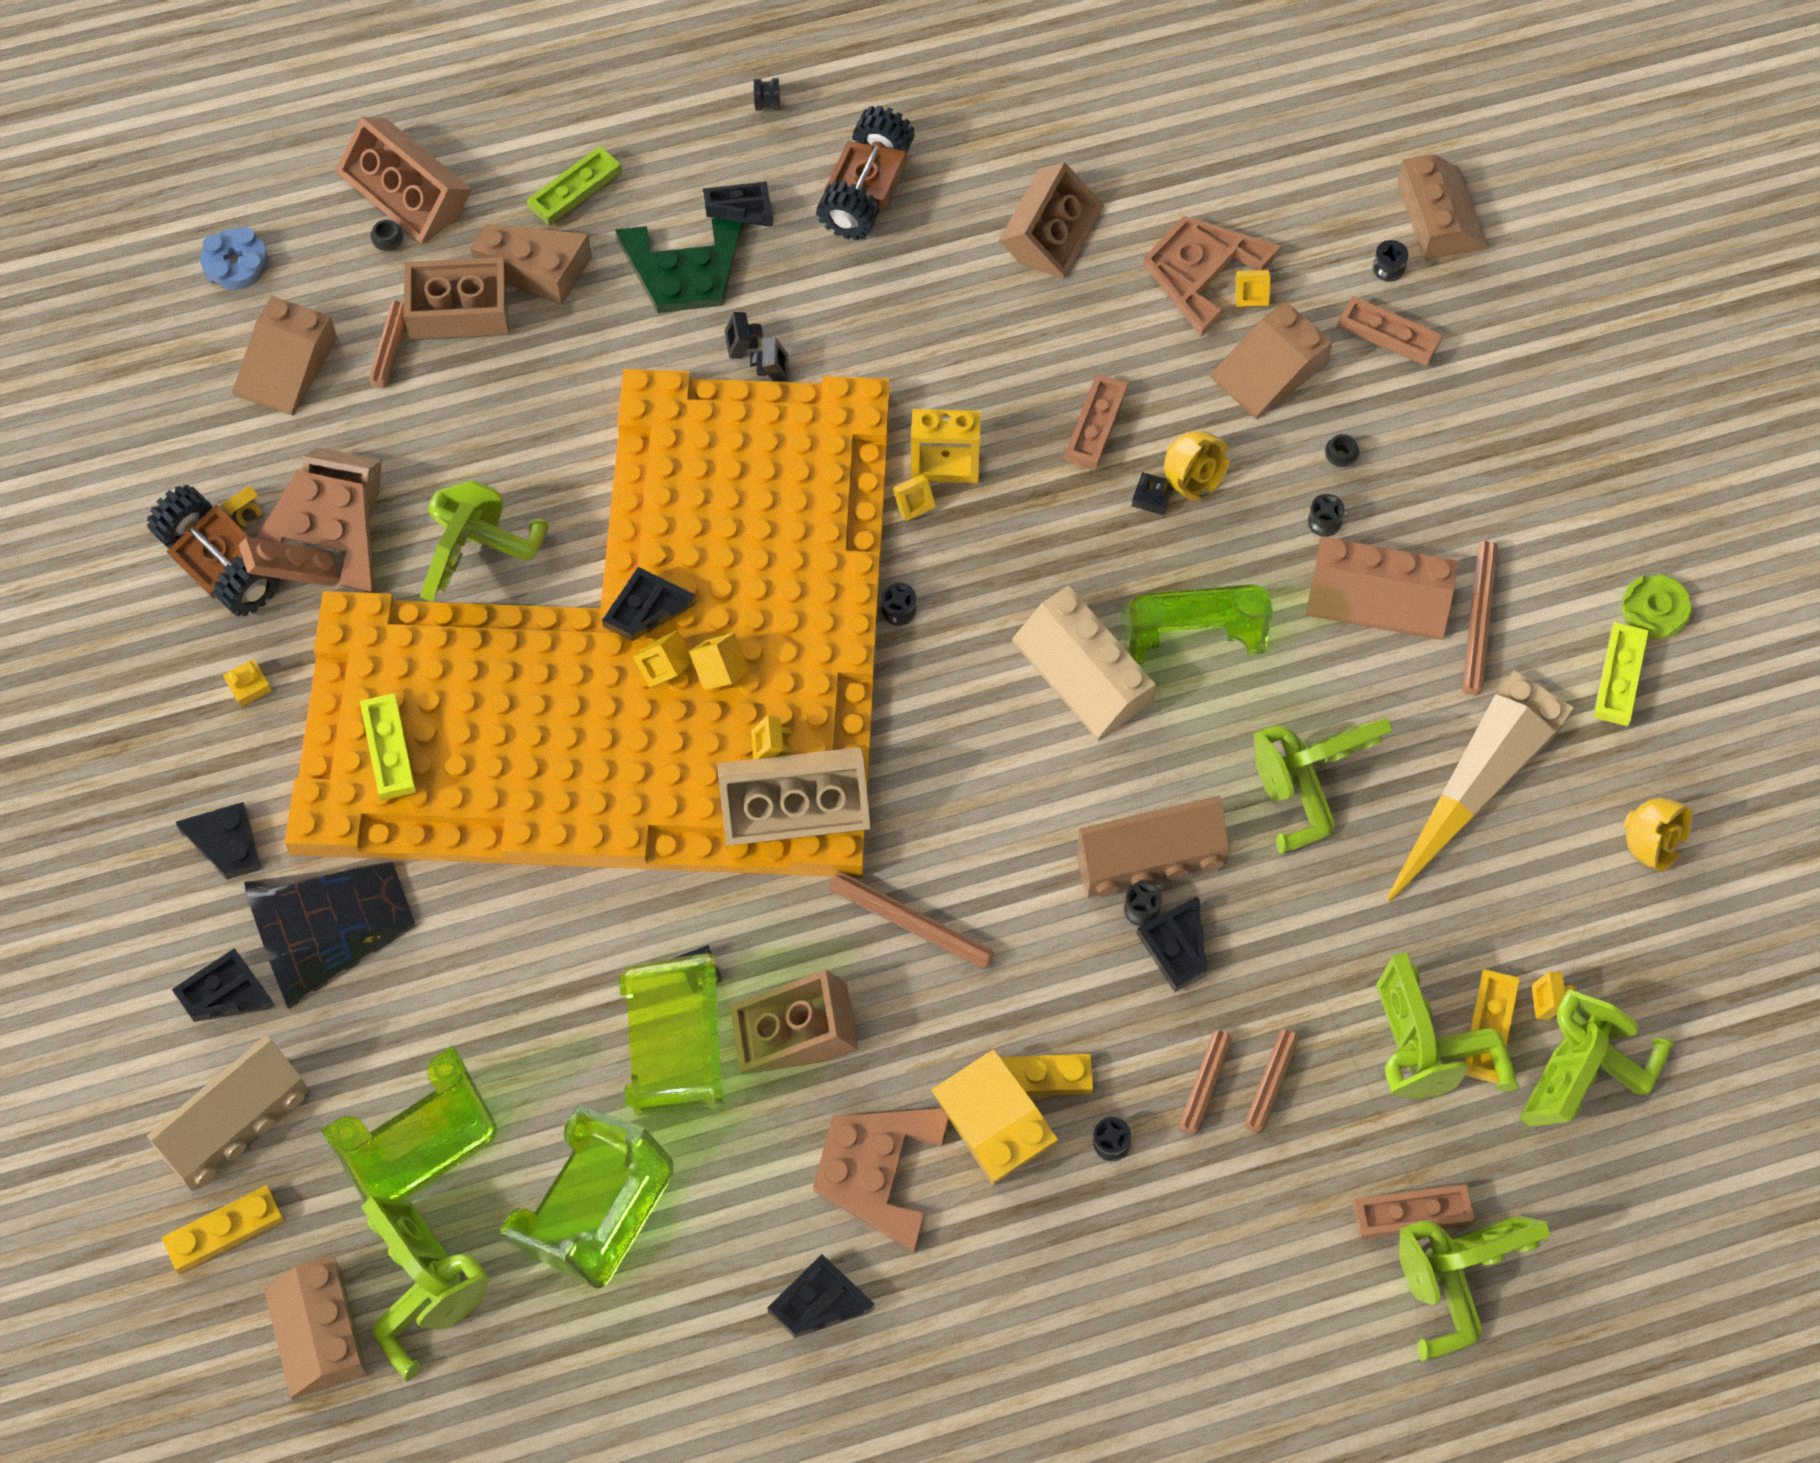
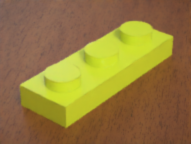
[1593,622,1648,726]
[360,693,416,801]

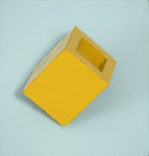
[633,630,693,688]
[689,633,749,690]

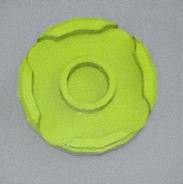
[1621,574,1692,639]

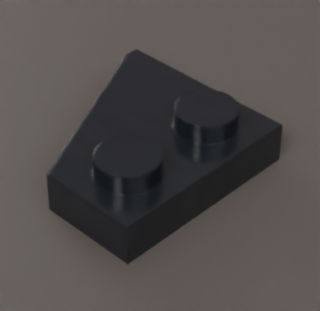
[703,181,773,227]
[602,567,697,641]
[176,802,262,880]
[1136,897,1207,992]
[171,948,275,1022]
[767,1254,875,1338]

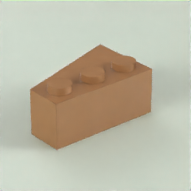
[471,224,592,305]

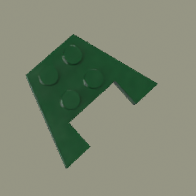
[615,218,744,313]

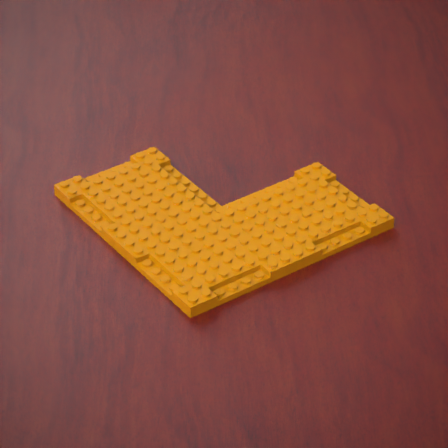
[285,369,890,878]

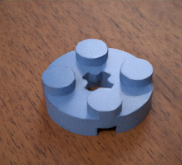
[200,227,268,290]

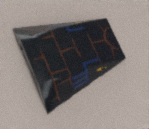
[244,862,416,1009]

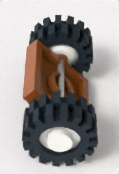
[816,106,915,240]
[147,485,281,616]

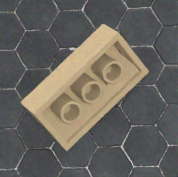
[1012,585,1156,741]
[717,747,871,846]
[147,1034,309,1191]

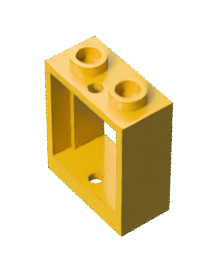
[911,409,981,483]

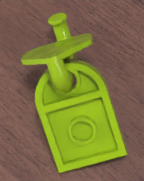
[420,480,549,602]
[1254,718,1392,854]
[1376,952,1519,1100]
[1519,990,1674,1127]
[361,1196,489,1382]
[1399,1215,1551,1362]

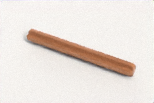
[1462,541,1498,695]
[830,872,994,969]

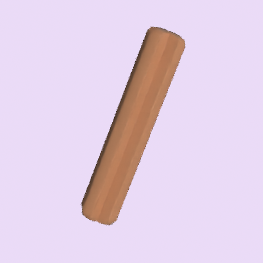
[369,301,406,389]
[1244,1029,1299,1133]
[1179,1030,1232,1135]

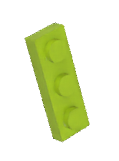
[527,146,622,226]

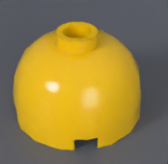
[1164,431,1230,501]
[1624,798,1693,872]

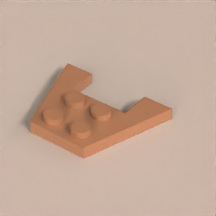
[1143,216,1281,337]
[256,470,375,593]
[813,1108,949,1254]

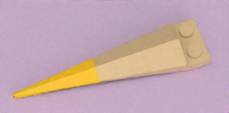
[1388,670,1574,902]

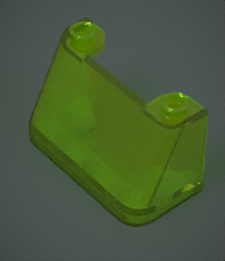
[1120,584,1273,665]
[619,953,725,1116]
[321,1046,497,1203]
[498,1105,674,1289]

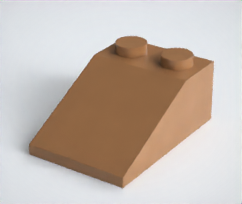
[232,296,338,416]
[1210,301,1333,419]
[730,969,858,1075]

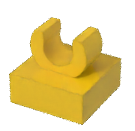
[1235,270,1270,307]
[893,474,936,521]
[219,485,262,528]
[223,659,272,707]
[751,715,793,759]
[1531,971,1577,1020]

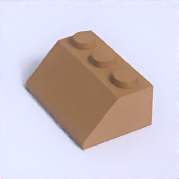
[1398,154,1487,260]
[999,162,1104,278]
[404,257,509,339]
[264,1254,368,1400]

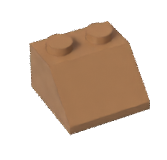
[302,447,382,519]

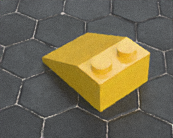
[931,1049,1058,1186]

